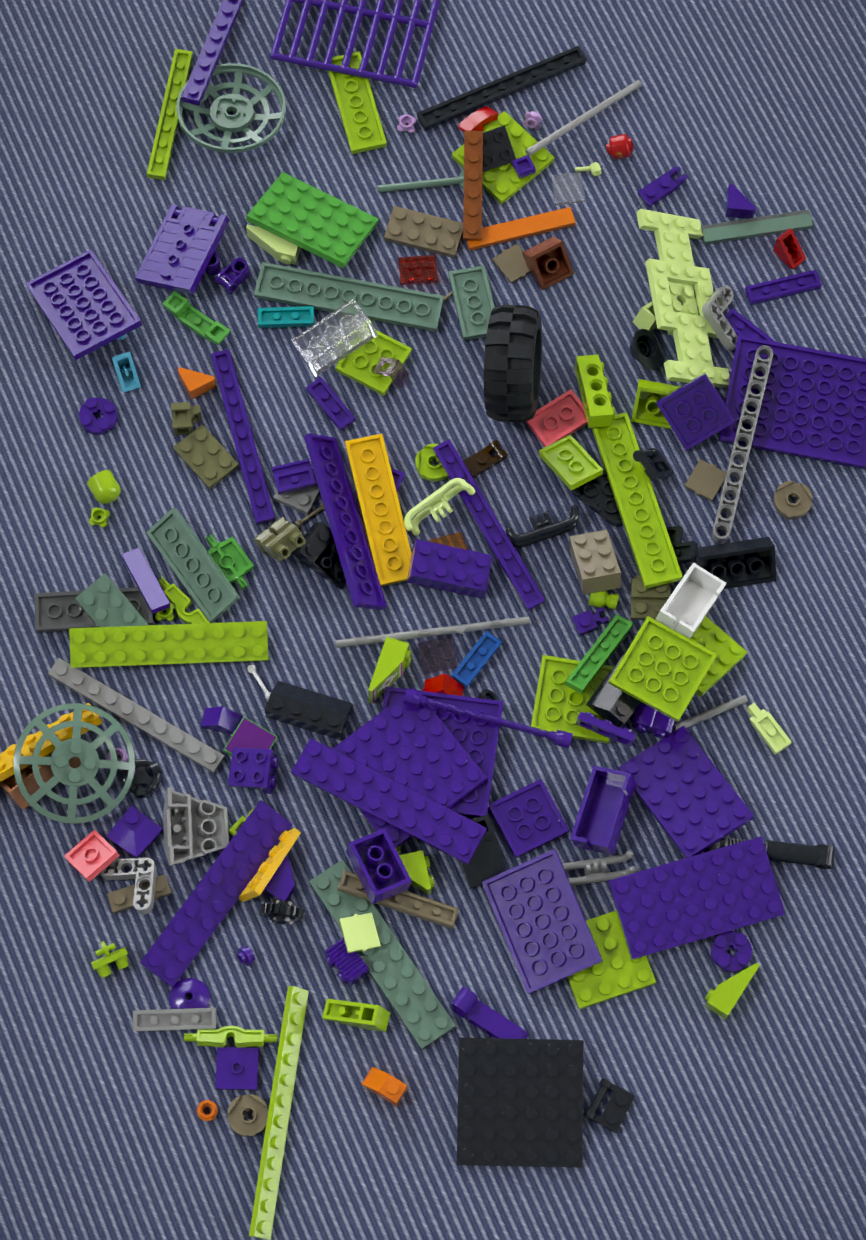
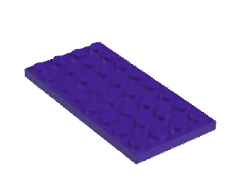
[608,836,786,960]

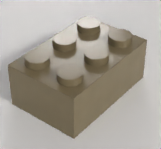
[569,529,621,595]

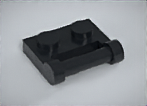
[633,448,674,480]
[583,1078,635,1134]

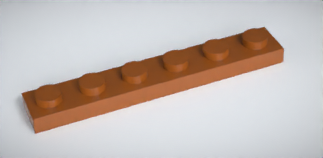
[463,131,483,241]

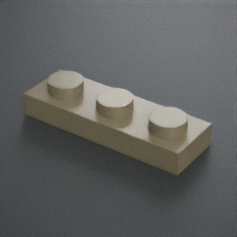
[107,874,172,914]

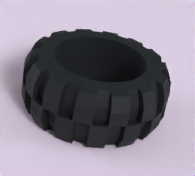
[484,304,542,423]

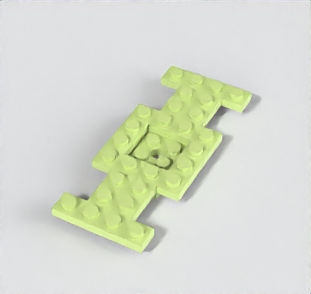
[636,209,730,389]

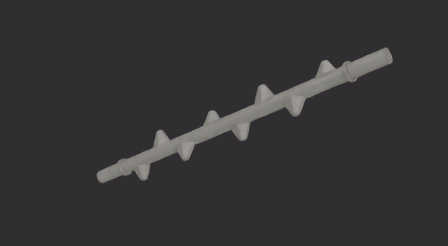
[335,616,530,648]

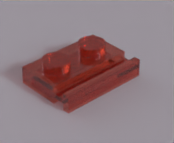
[398,255,438,285]

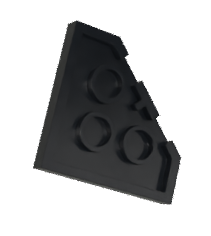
[571,471,624,526]

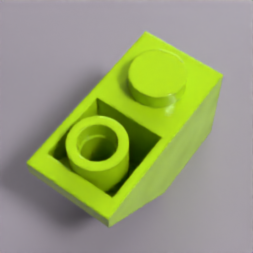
[399,850,434,895]

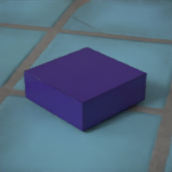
[511,155,536,179]

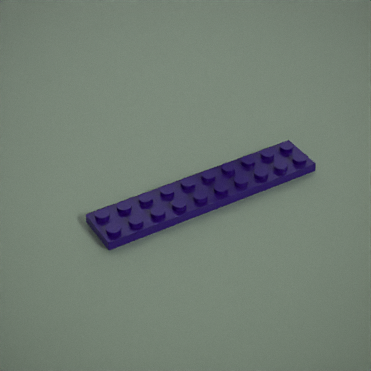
[304,433,387,610]
[291,738,487,865]
[139,800,293,988]

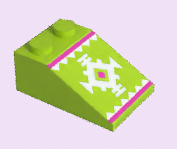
[368,636,412,703]

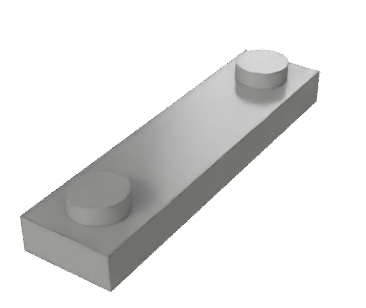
[133,1007,217,1031]

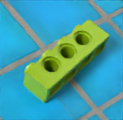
[574,354,615,428]

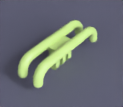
[404,478,475,536]

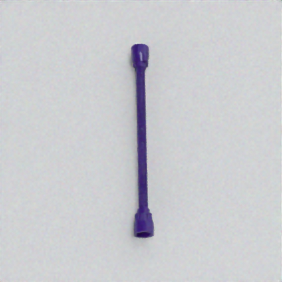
[403,688,572,749]

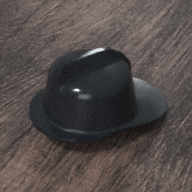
[630,329,663,371]

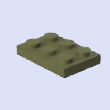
[173,424,239,490]

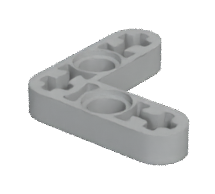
[702,285,738,351]
[99,857,157,915]

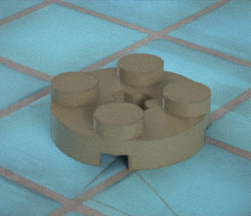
[773,481,812,520]
[228,1094,268,1137]

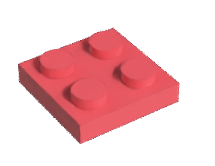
[64,830,120,882]

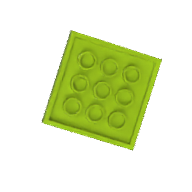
[451,111,555,205]
[609,616,717,722]
[691,616,748,697]
[531,655,614,744]
[567,911,656,1010]

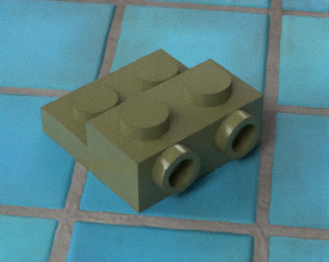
[630,575,671,620]

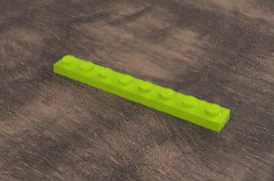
[147,49,193,180]

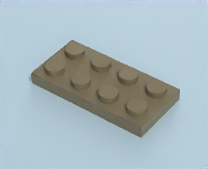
[384,206,463,258]

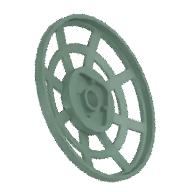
[176,63,286,153]
[13,703,135,824]

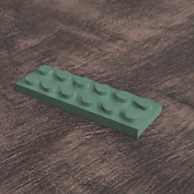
[146,508,241,622]

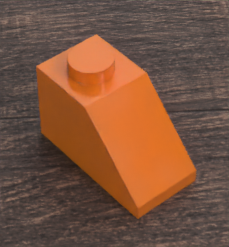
[361,1067,407,1107]

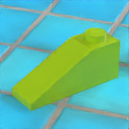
[704,963,760,1020]
[322,999,391,1032]

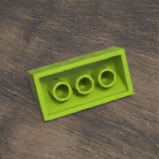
[631,379,680,429]

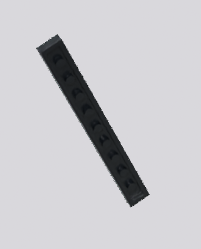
[417,45,587,131]

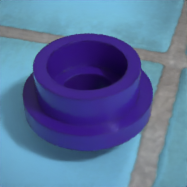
[237,946,255,966]

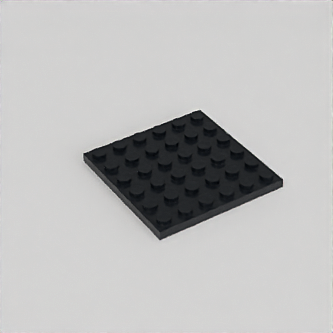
[456,1038,584,1168]

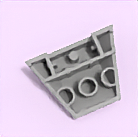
[163,787,229,866]

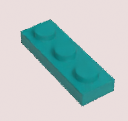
[258,306,314,328]

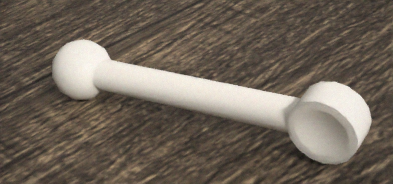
[247,665,271,700]

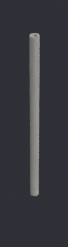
[525,80,642,156]

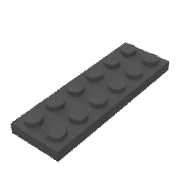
[34,587,153,633]

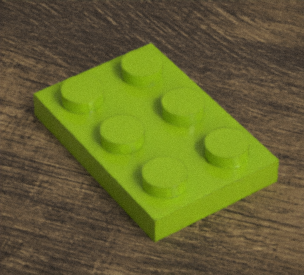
[539,435,603,490]

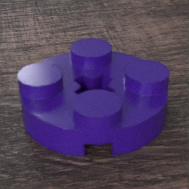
[79,397,118,435]
[711,931,752,973]

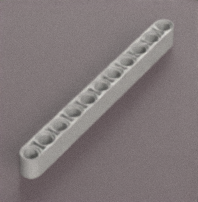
[711,345,773,544]

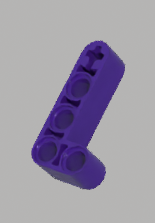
[450,987,529,1039]

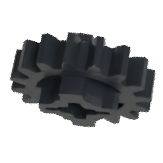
[260,900,305,925]

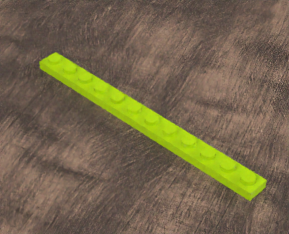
[249,986,309,1240]

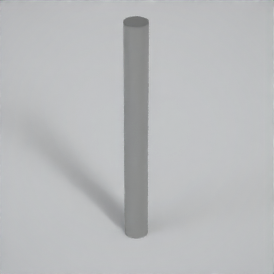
[674,695,748,731]

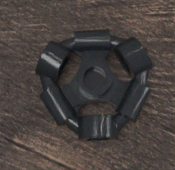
[121,759,162,798]

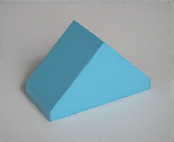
[112,352,141,393]

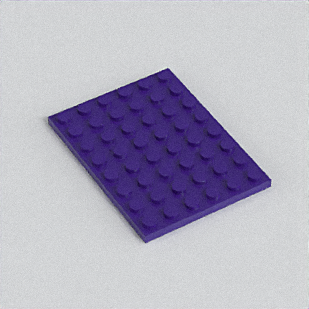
[719,335,866,469]

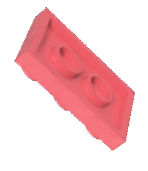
[525,389,587,447]

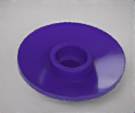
[169,978,210,1009]

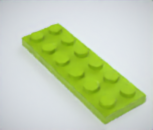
[328,51,387,154]

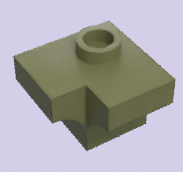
[171,402,202,436]

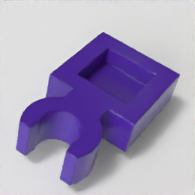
[572,608,609,636]

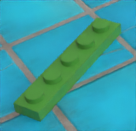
[565,614,633,694]

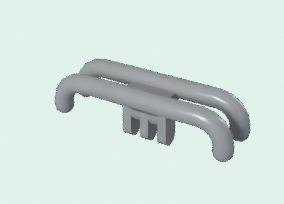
[562,851,637,886]

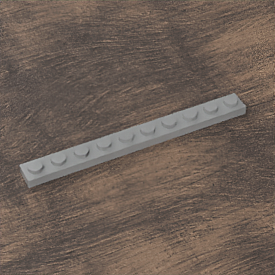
[48,658,225,774]

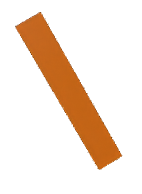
[466,207,576,251]

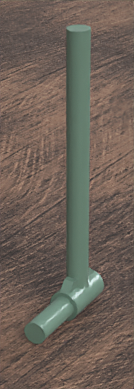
[378,170,464,193]

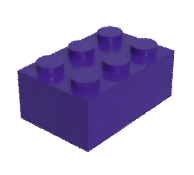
[346,828,412,904]

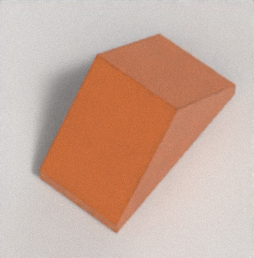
[178,367,216,399]

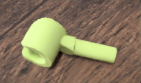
[575,162,602,176]

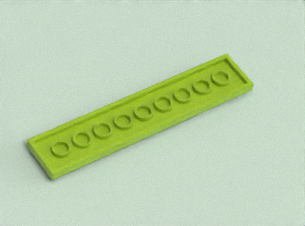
[591,412,683,589]
[69,621,268,668]

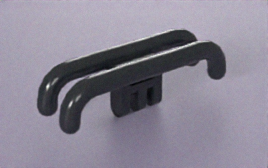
[506,505,580,548]

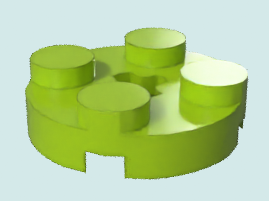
[415,444,448,482]

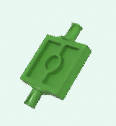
[206,534,254,590]

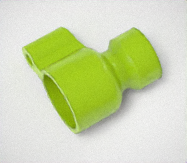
[588,590,619,610]

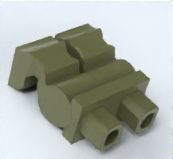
[253,517,306,562]

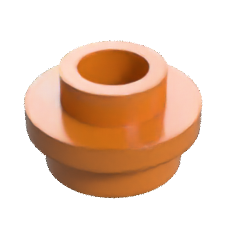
[197,1100,218,1121]

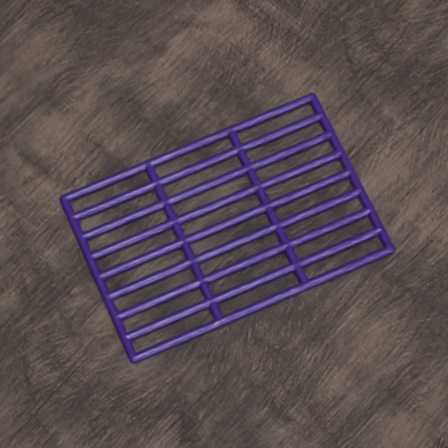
[270,0,440,88]

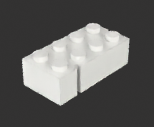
[655,563,726,639]

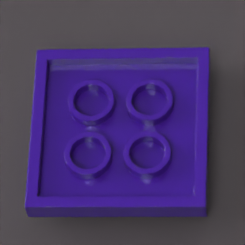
[656,372,735,451]
[488,779,569,859]

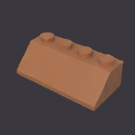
[0,752,81,810]

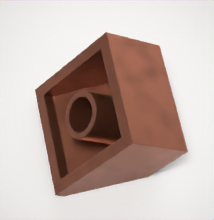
[522,237,574,290]

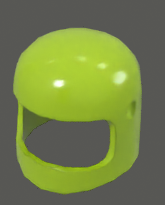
[87,470,121,504]

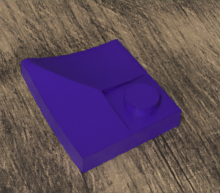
[106,805,163,858]

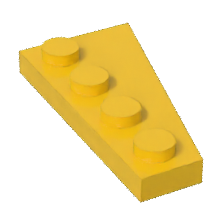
[238,828,301,902]

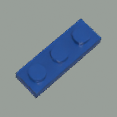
[451,630,502,688]

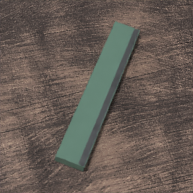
[701,209,813,245]

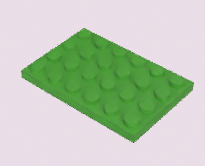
[246,172,379,268]

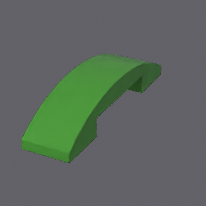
[162,291,231,345]

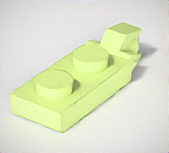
[747,702,792,755]

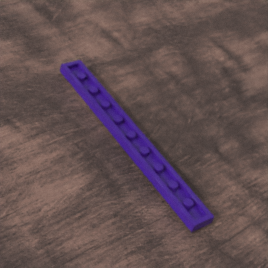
[211,349,275,525]
[433,439,545,611]

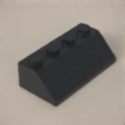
[694,537,777,589]
[586,646,641,727]
[265,680,353,740]

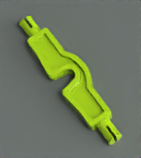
[158,577,210,624]
[184,1026,277,1048]

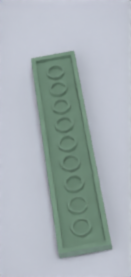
[254,262,444,332]
[309,859,456,1050]

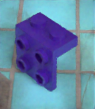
[228,747,279,794]

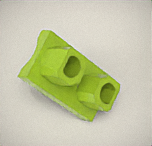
[91,941,129,978]

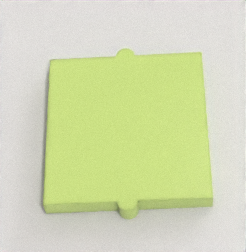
[339,913,381,953]

